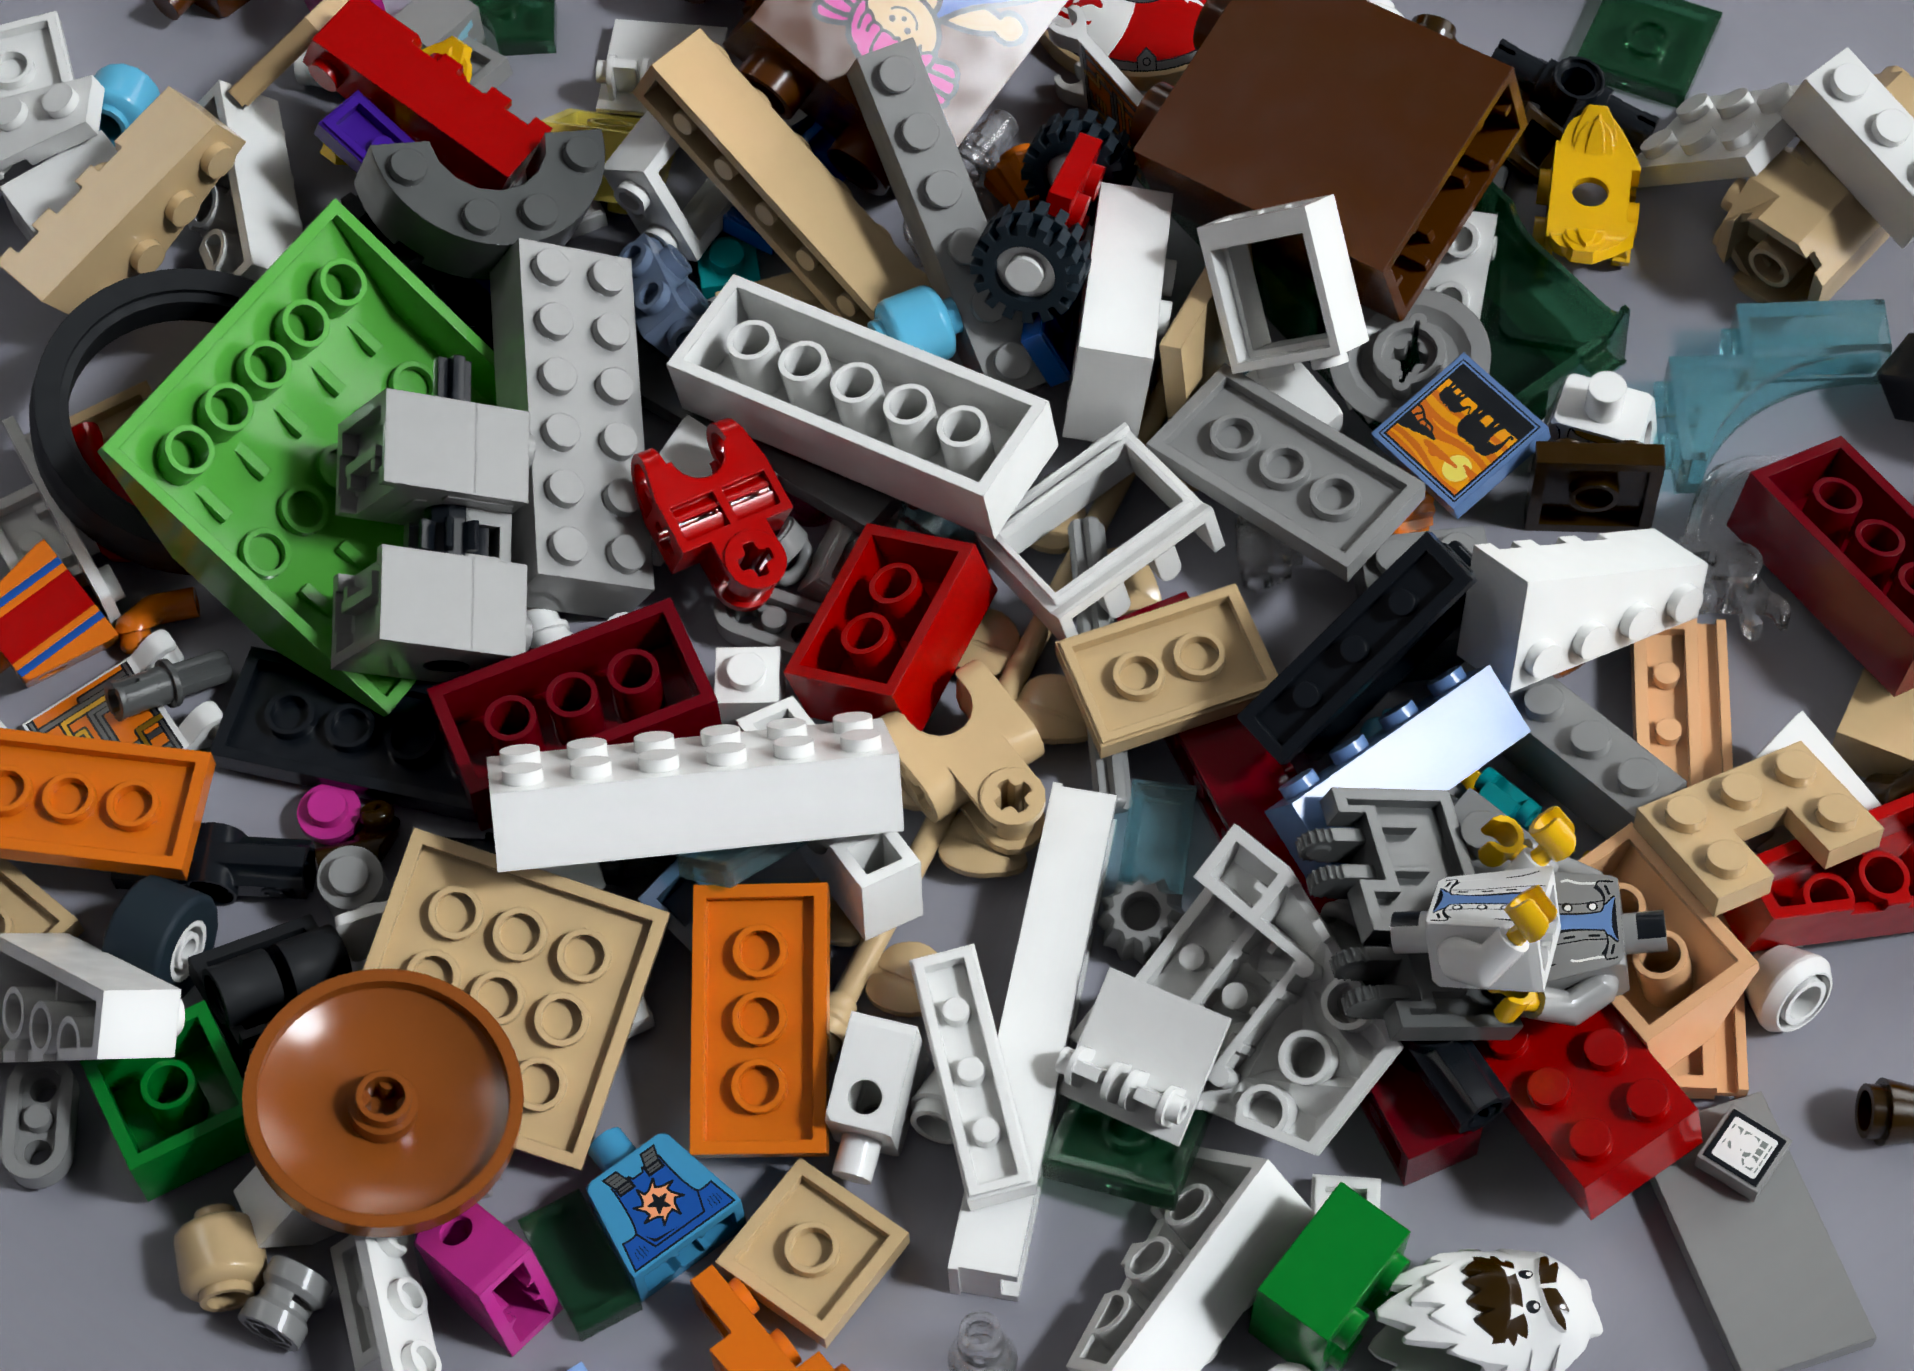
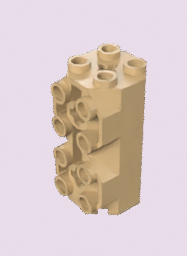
[1712,66,1914,317]

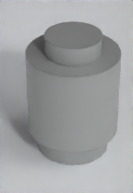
[317,845,390,917]

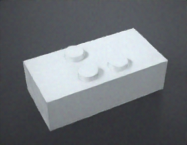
[1062,182,1177,442]

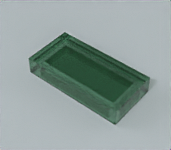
[518,1188,643,1342]

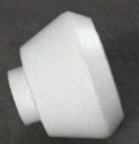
[1744,944,1833,1032]

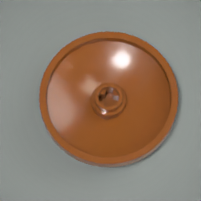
[242,969,524,1238]

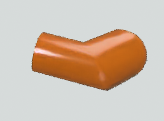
[115,587,200,654]

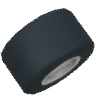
[102,875,218,999]

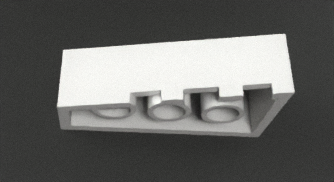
[1457,528,1708,693]

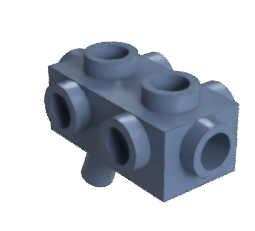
[617,233,710,358]

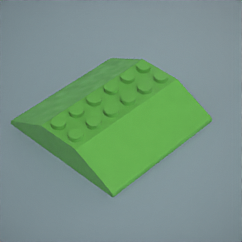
[97,198,497,717]

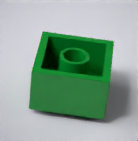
[79,1000,250,1202]
[1248,1182,1411,1371]

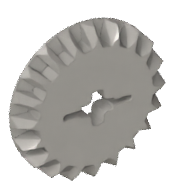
[1330,289,1491,424]

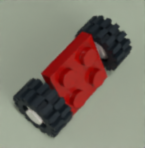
[970,108,1138,323]

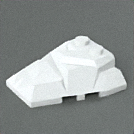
[1069,823,1404,1156]

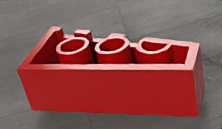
[302,0,553,190]
[1723,793,1914,952]

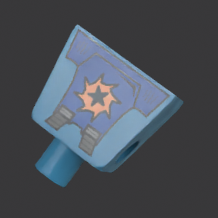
[585,1127,746,1303]

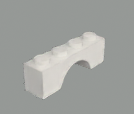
[736,696,923,941]

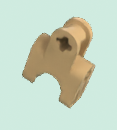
[879,660,1046,855]

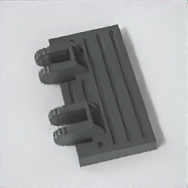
[1295,787,1523,1041]

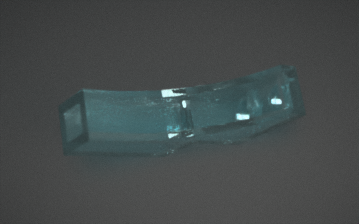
[1653,299,1892,494]

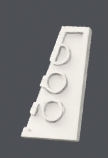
[0,75,105,180]

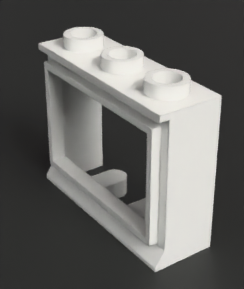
[975,422,1225,641]

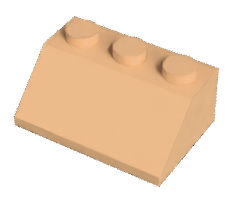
[1578,822,1760,1070]

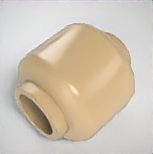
[174,1203,268,1312]

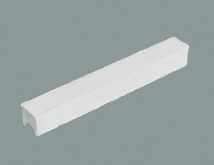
[947,782,1117,1302]

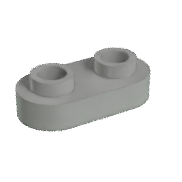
[714,588,821,664]
[0,1061,80,1189]

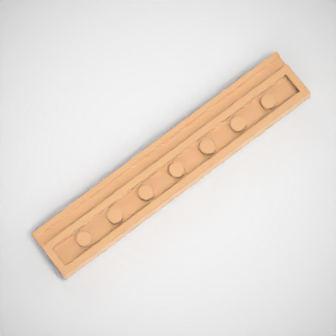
[1630,618,1749,1099]

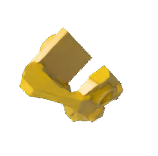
[1530,104,1641,277]

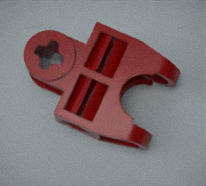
[631,418,793,612]

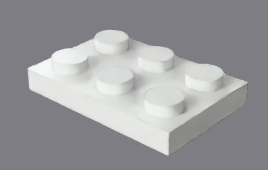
[1637,82,1800,188]

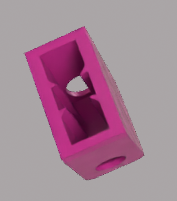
[414,1203,563,1357]

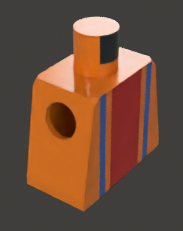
[0,539,119,688]

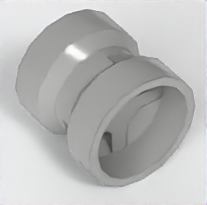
[238,1255,333,1352]

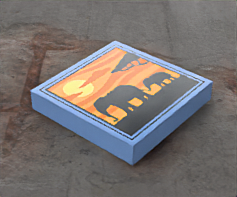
[1371,352,1551,520]

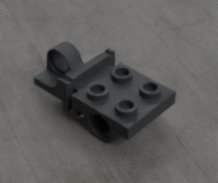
[188,914,352,1069]

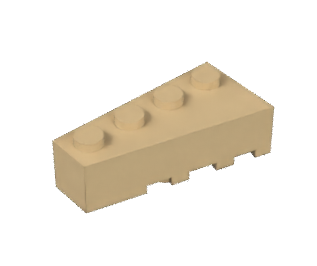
[0,86,246,315]

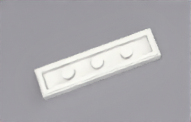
[909,944,1038,1211]

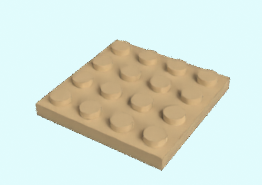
[363,827,670,1172]

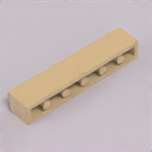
[632,28,932,327]

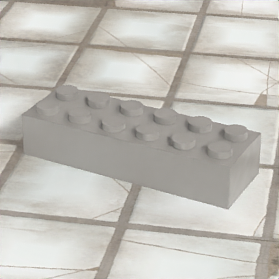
[490,238,655,618]

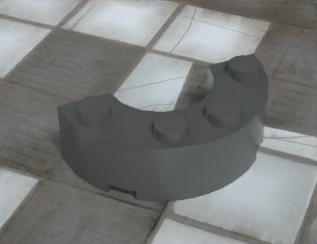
[354,129,605,280]

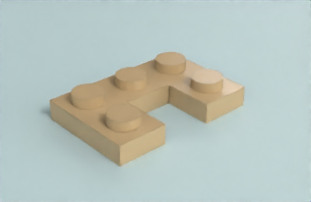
[1633,741,1884,917]

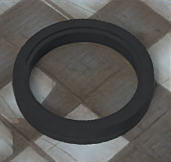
[29,268,256,575]

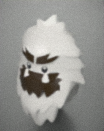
[1368,1248,1603,1371]

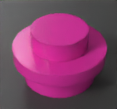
[297,784,362,845]

